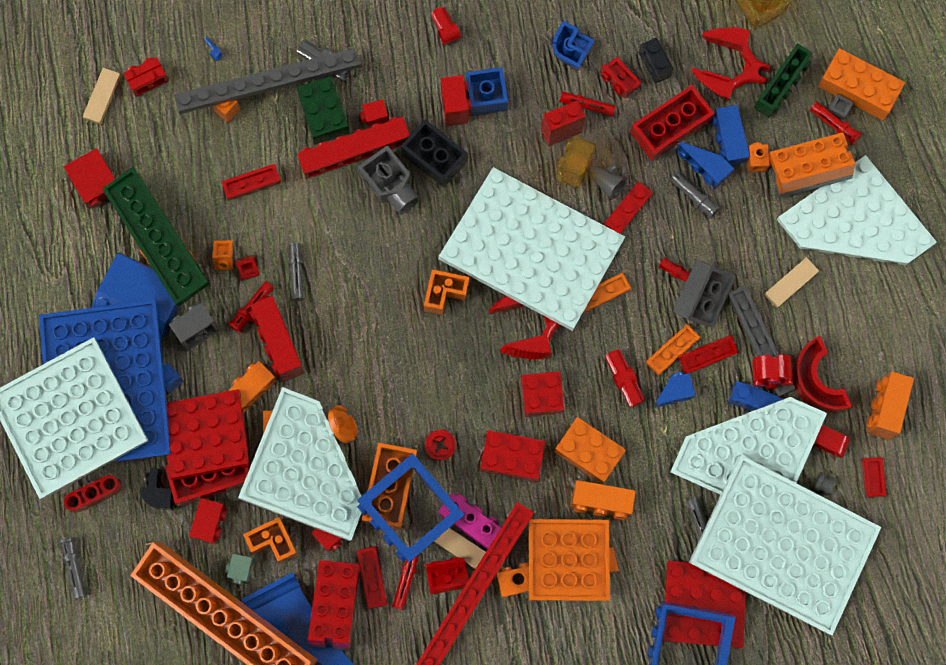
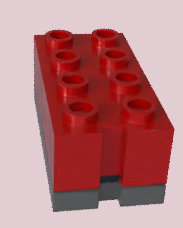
[308,560,360,651]

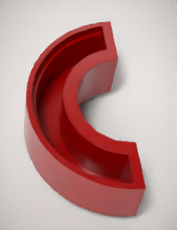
[792,336,852,413]

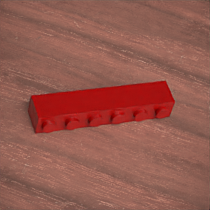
[297,117,410,179]

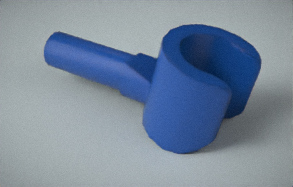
[204,37,222,61]

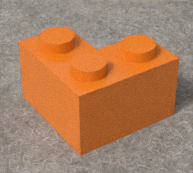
[424,269,470,315]
[243,517,298,564]

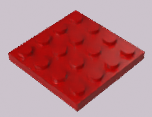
[167,389,250,480]
[662,561,746,648]

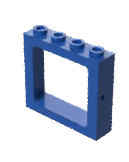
[357,453,464,563]
[648,600,735,665]

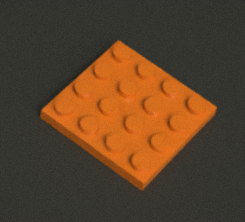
[529,519,610,601]

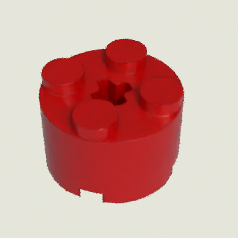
[752,354,793,390]

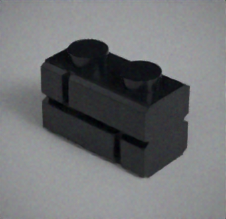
[638,38,674,83]

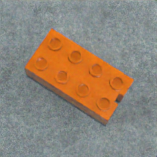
[769,132,855,198]

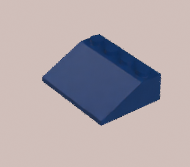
[91,253,178,339]

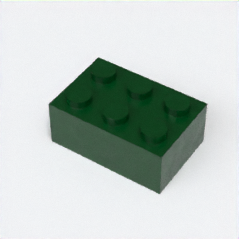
[296,76,350,145]

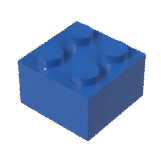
[466,67,508,115]

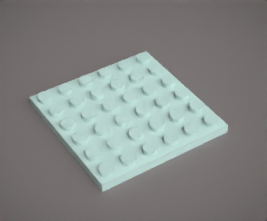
[0,337,149,500]

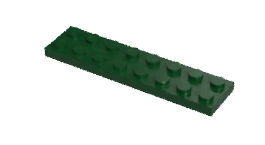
[102,167,210,307]

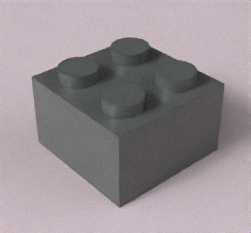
[169,303,220,351]

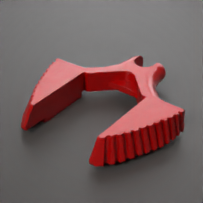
[691,27,771,102]
[488,295,562,360]

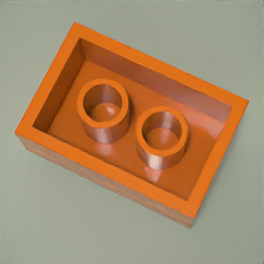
[866,371,914,440]
[554,417,626,485]
[570,480,636,521]

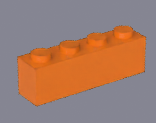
[223,361,277,414]

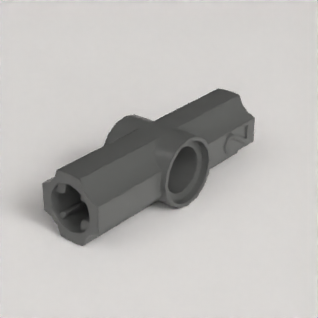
[297,39,351,82]

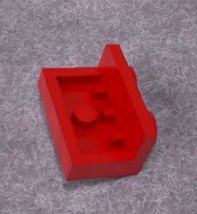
[600,57,641,99]
[425,557,468,595]

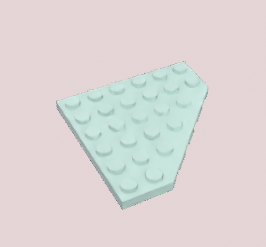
[777,155,937,265]
[238,387,361,541]
[670,397,827,495]

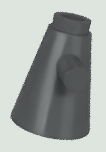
[589,164,627,200]

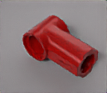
[431,7,461,45]

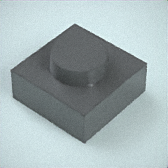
[828,94,854,120]

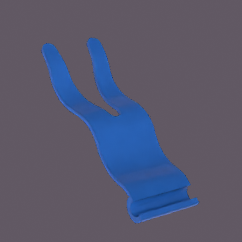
[242,572,354,665]

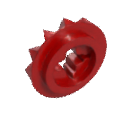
[425,430,456,461]

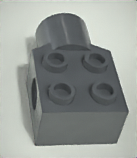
[357,146,420,214]

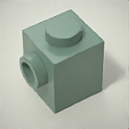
[225,554,255,585]

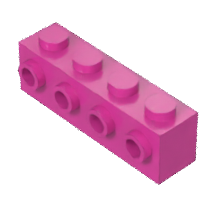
[438,493,501,549]

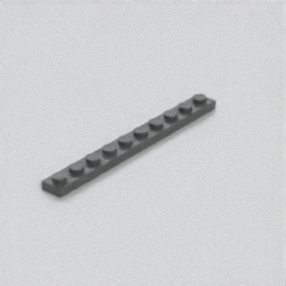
[174,48,360,114]

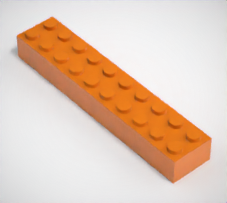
[130,542,318,665]

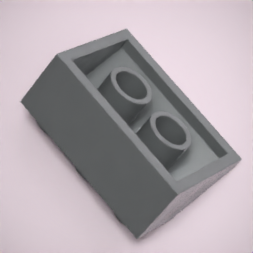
[673,259,736,328]

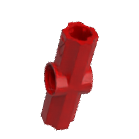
[605,349,645,408]

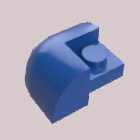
[552,21,595,70]

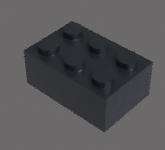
[401,119,468,188]

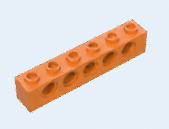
[496,547,619,598]

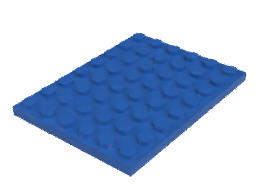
[39,299,171,463]

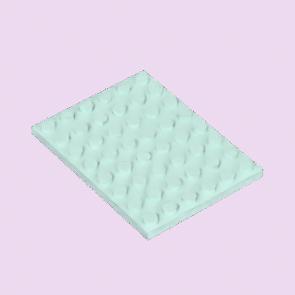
[438,167,625,331]
[689,455,881,635]

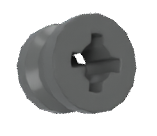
[812,472,836,496]

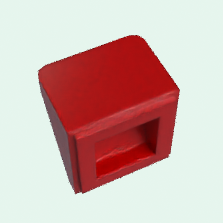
[236,255,260,280]

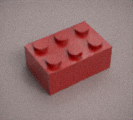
[480,430,545,482]

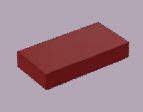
[862,457,887,498]

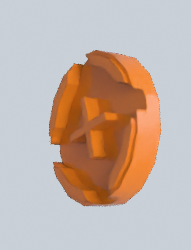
[328,405,358,443]

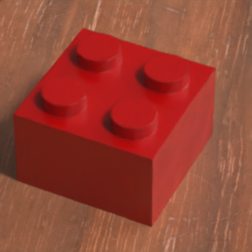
[440,75,471,126]
[521,372,564,417]

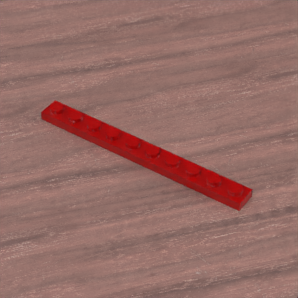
[416,502,534,665]

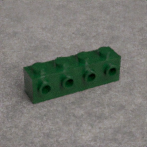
[754,43,813,118]

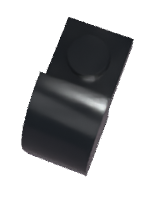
[140,468,174,511]

